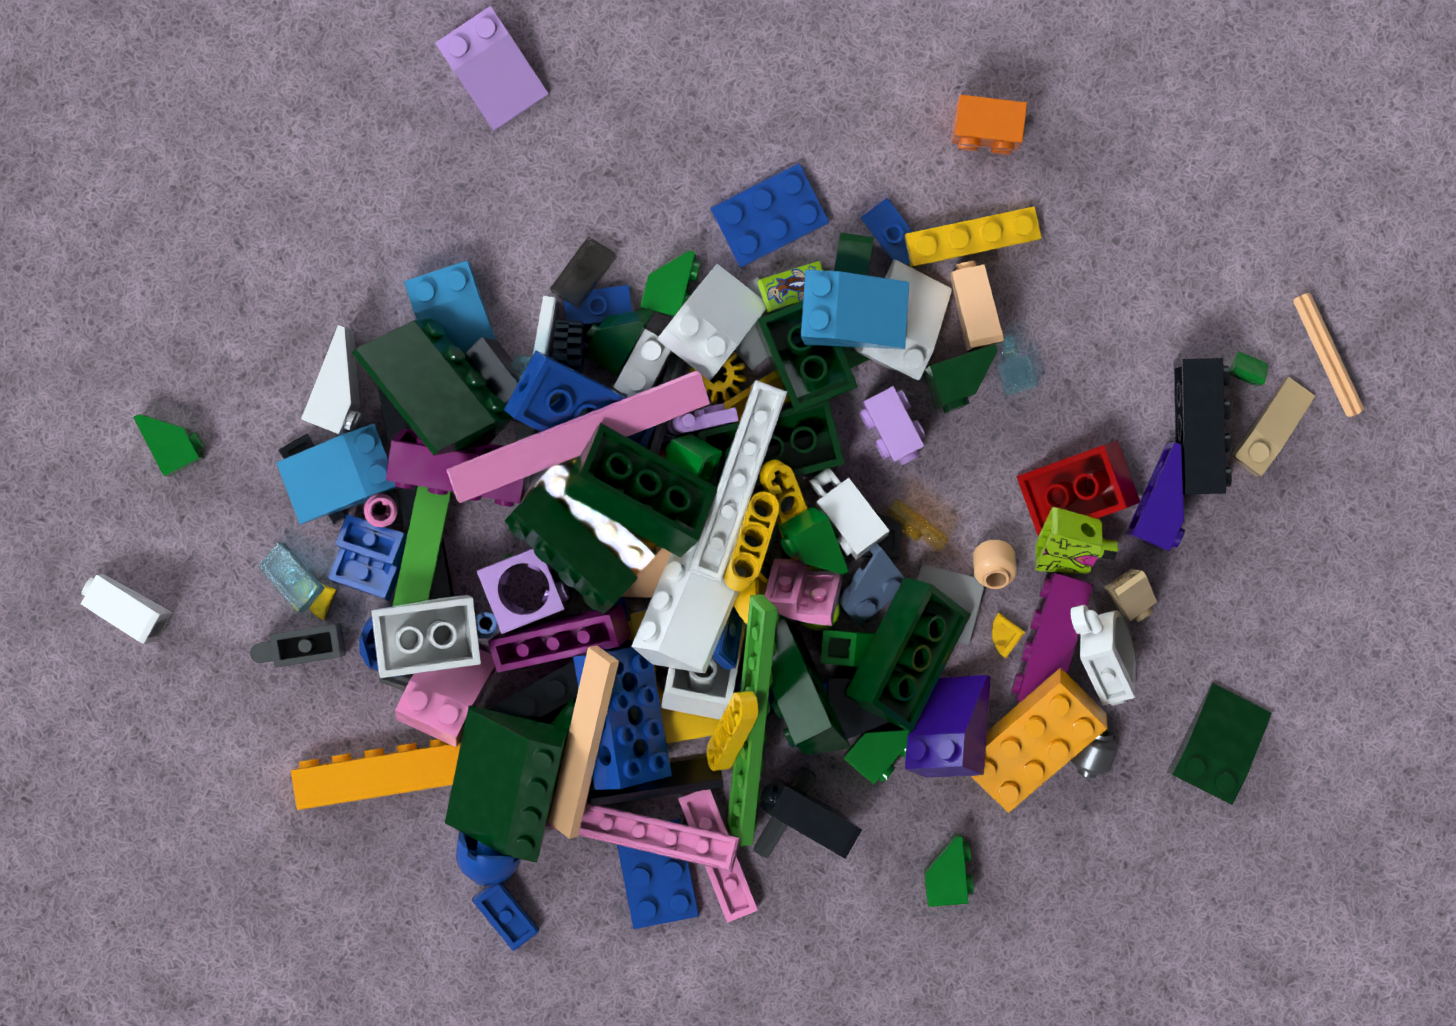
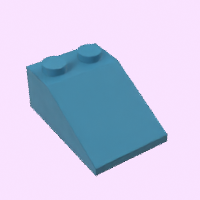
[404,260,496,354]
[801,270,910,350]
[276,424,397,525]

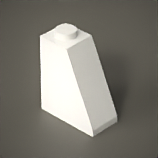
[81,574,173,644]

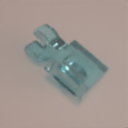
[996,335,1038,396]

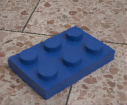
[710,163,829,268]
[617,818,699,929]

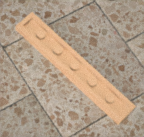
[548,645,619,839]

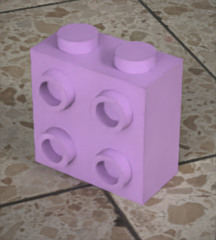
[859,386,926,465]

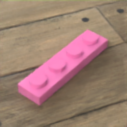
[678,789,758,923]

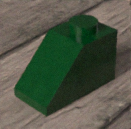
[583,308,655,376]

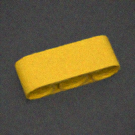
[723,492,779,591]

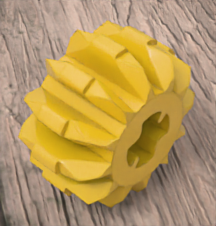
[690,352,746,404]

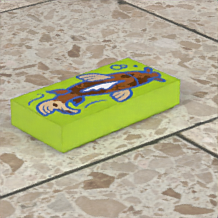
[757,261,823,313]

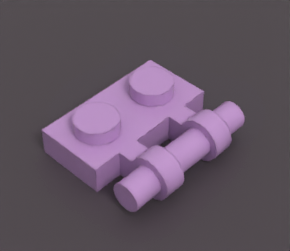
[666,404,739,436]

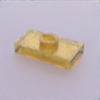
[885,499,949,552]

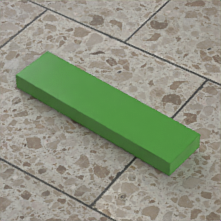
[393,486,452,606]

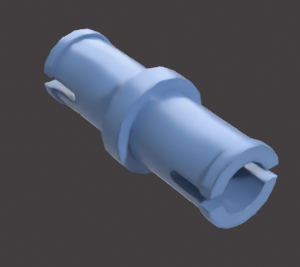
[475,612,498,639]

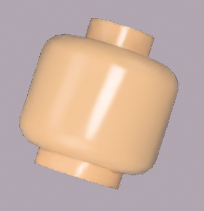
[973,539,1017,589]

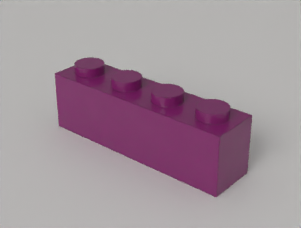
[1011,572,1094,702]
[488,604,631,673]

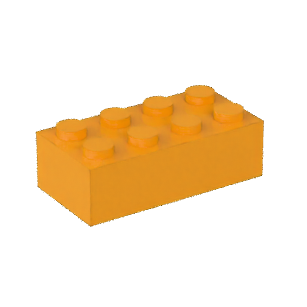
[971,667,1107,813]

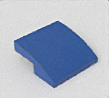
[328,514,406,601]

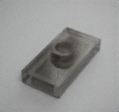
[550,236,617,309]

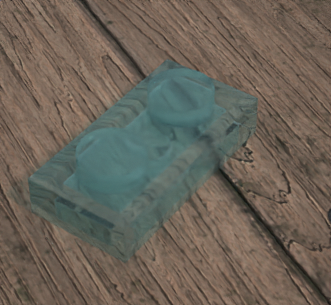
[258,542,325,613]

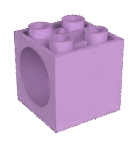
[477,548,571,634]

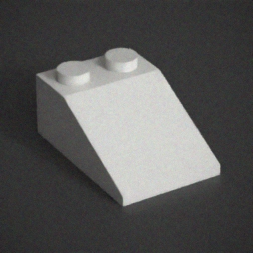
[851,259,952,381]
[657,264,766,381]
[301,325,362,435]
[371,595,481,678]
[661,621,746,720]

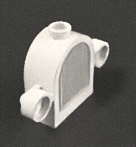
[1071,604,1136,706]

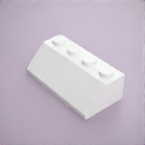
[631,542,747,674]

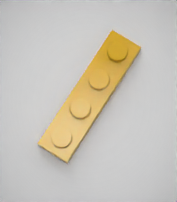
[904,206,1042,267]

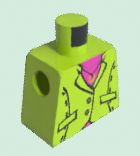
[1035,507,1118,574]

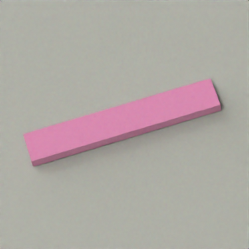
[546,794,740,872]

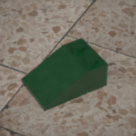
[755,301,858,413]
[1167,683,1272,805]

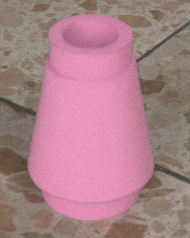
[364,494,397,527]

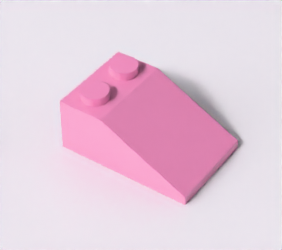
[395,649,496,747]

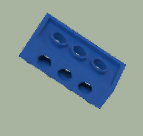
[504,350,656,447]
[573,645,672,790]

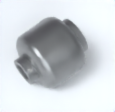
[1071,730,1118,778]

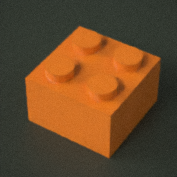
[951,94,1027,155]

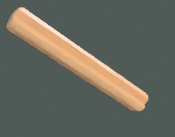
[1294,293,1364,417]

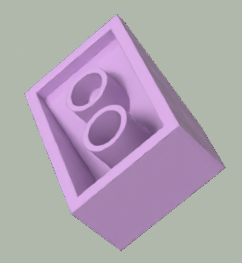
[435,6,549,131]

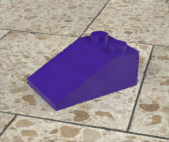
[1125,442,1185,551]
[905,675,991,778]

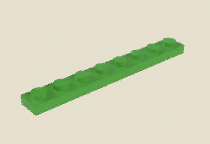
[727,594,779,847]

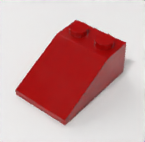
[1016,440,1140,536]

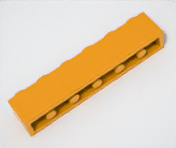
[291,739,461,810]

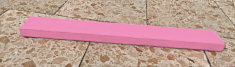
[446,371,710,503]

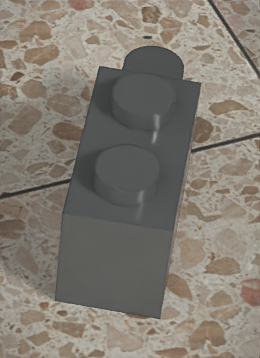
[250,623,346,668]

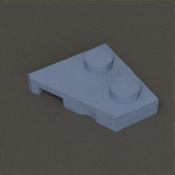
[839,542,904,627]

